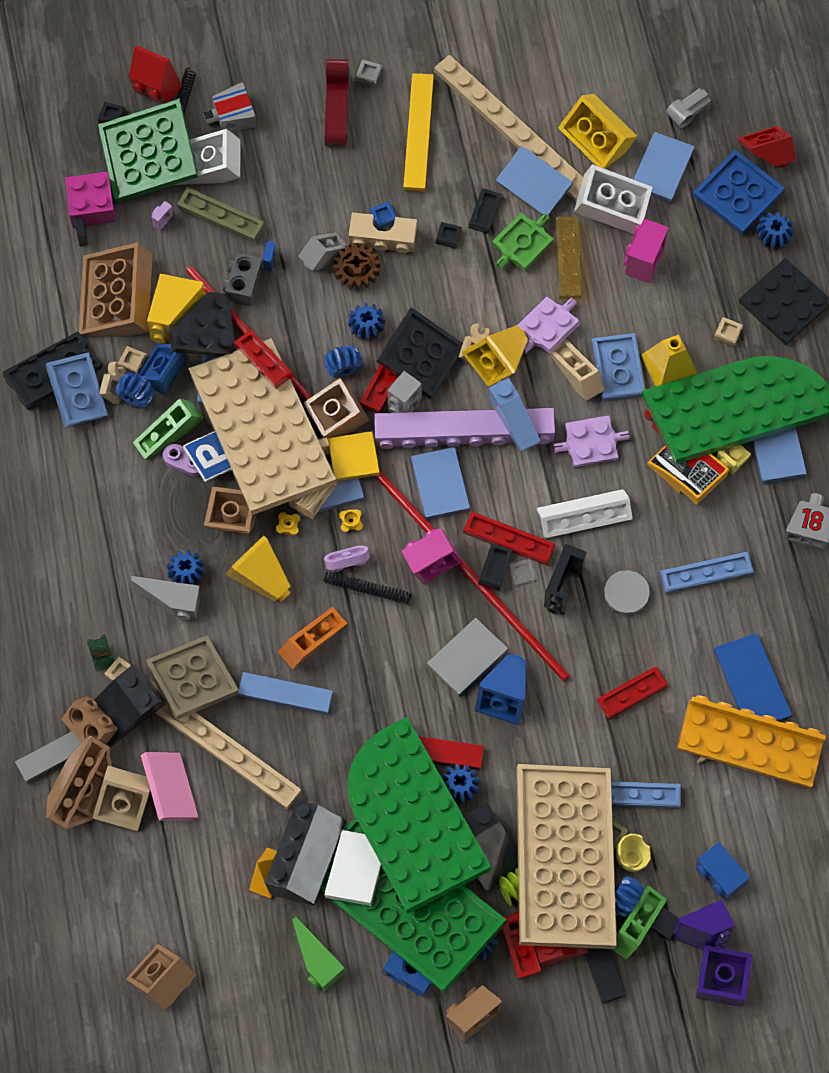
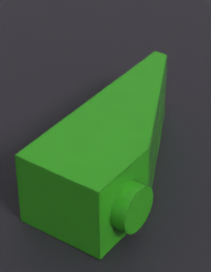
[133,399,204,460]
[612,886,667,959]
[292,917,345,992]

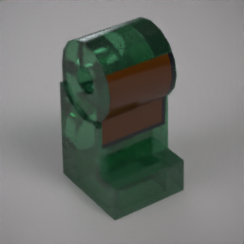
[87,634,114,672]

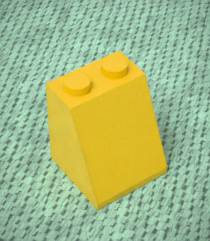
[147,274,205,344]

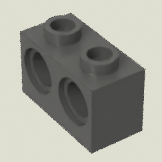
[223,253,263,306]

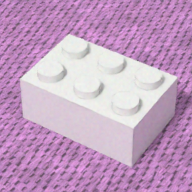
[574,165,653,234]

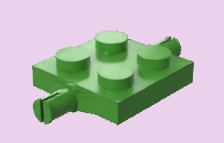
[492,213,554,272]

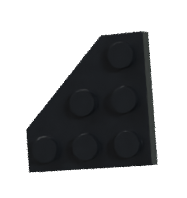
[169,292,236,356]

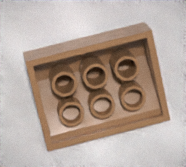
[79,242,153,336]

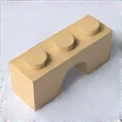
[349,212,417,253]

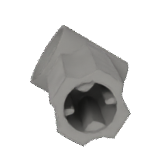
[666,88,711,128]

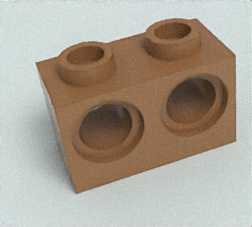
[61,696,118,745]

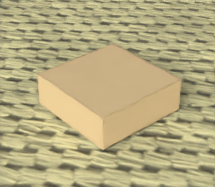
[714,317,743,346]
[118,346,147,374]

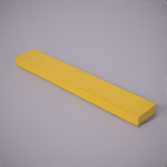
[404,73,434,192]

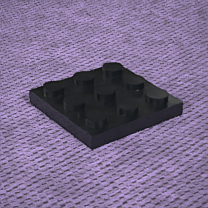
[739,258,829,345]
[376,307,463,399]

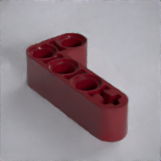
[324,59,349,146]

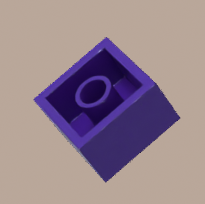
[695,945,753,1007]

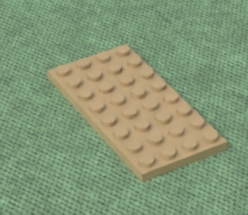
[189,338,336,515]
[516,764,616,949]

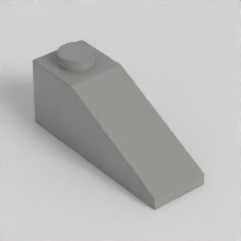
[131,576,201,620]

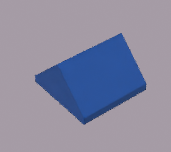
[138,344,187,396]

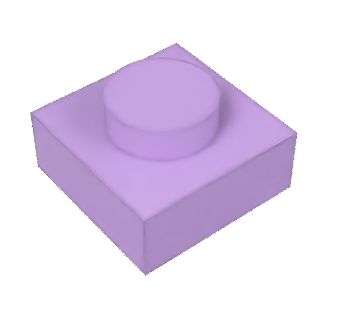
[152,201,173,231]

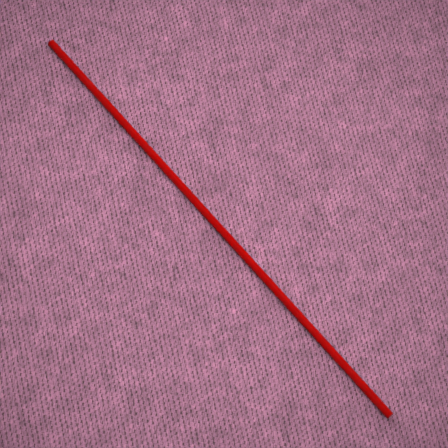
[186,266,570,682]

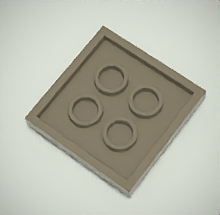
[145,635,239,720]

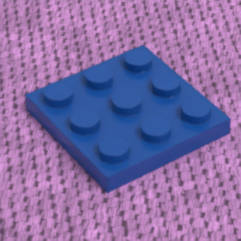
[693,149,785,235]

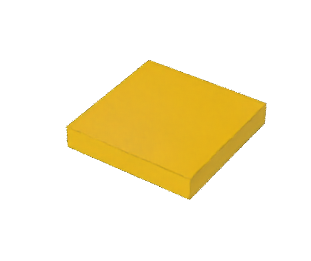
[328,431,380,482]

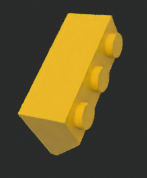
[558,94,638,169]

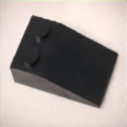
[94,665,166,746]
[464,803,518,892]

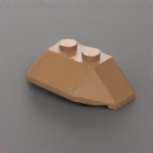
[46,736,112,829]

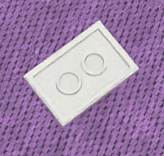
[324,830,382,906]

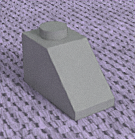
[299,232,350,271]

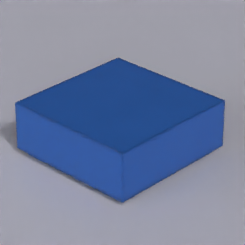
[369,202,396,230]
[262,241,276,271]

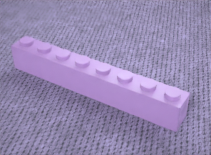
[374,408,555,449]

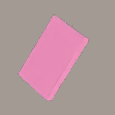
[141,752,198,821]

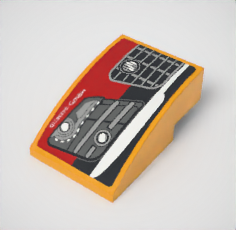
[647,445,729,505]

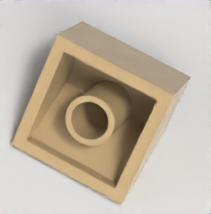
[93,766,150,831]

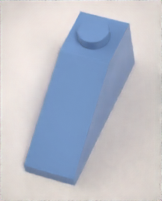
[488,378,541,452]

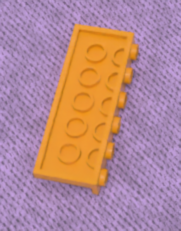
[676,695,827,789]

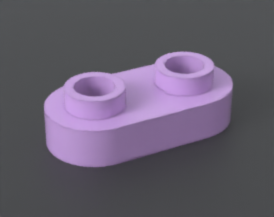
[163,444,200,477]
[324,545,370,572]

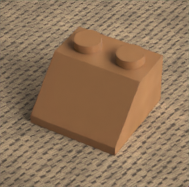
[304,378,370,438]
[204,486,257,534]
[126,944,196,1011]
[446,985,502,1042]

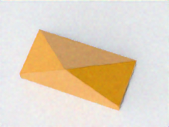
[249,847,277,899]

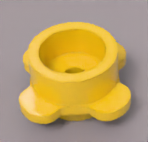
[339,509,363,532]
[276,512,300,535]

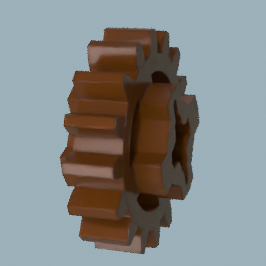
[333,243,381,290]

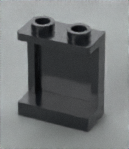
[544,544,587,615]

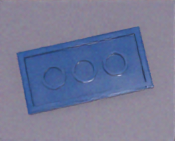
[714,633,792,722]

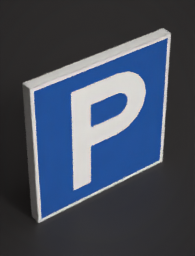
[183,431,232,482]

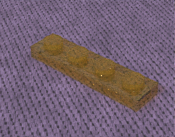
[556,216,581,299]

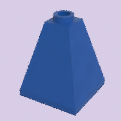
[475,654,526,725]

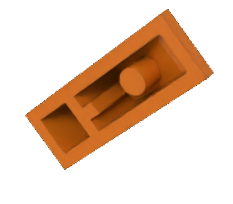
[278,607,347,669]

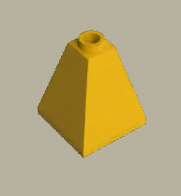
[462,325,528,387]
[641,334,698,386]
[226,536,291,602]

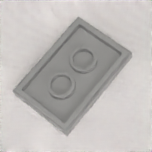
[427,618,508,696]

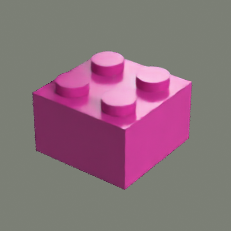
[65,172,116,228]
[623,219,668,283]
[401,528,463,584]

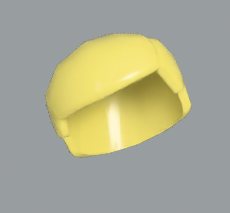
[615,833,651,872]

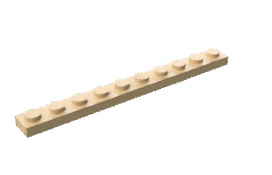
[434,55,583,202]
[104,657,301,809]

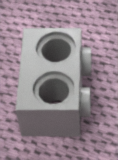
[387,371,422,413]

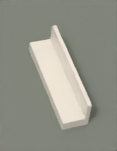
[537,489,633,538]

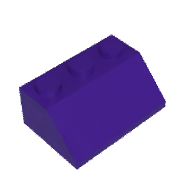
[673,900,735,950]

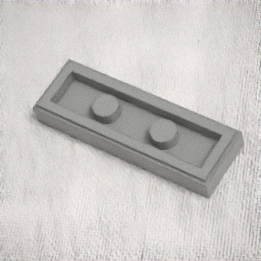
[15,731,82,783]

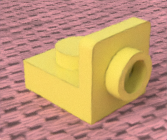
[716,445,751,475]

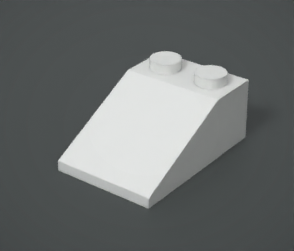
[175,129,240,185]

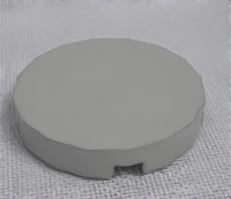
[604,570,650,615]

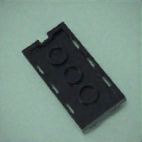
[3,331,102,410]

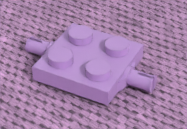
[518,297,580,354]
[553,415,629,468]

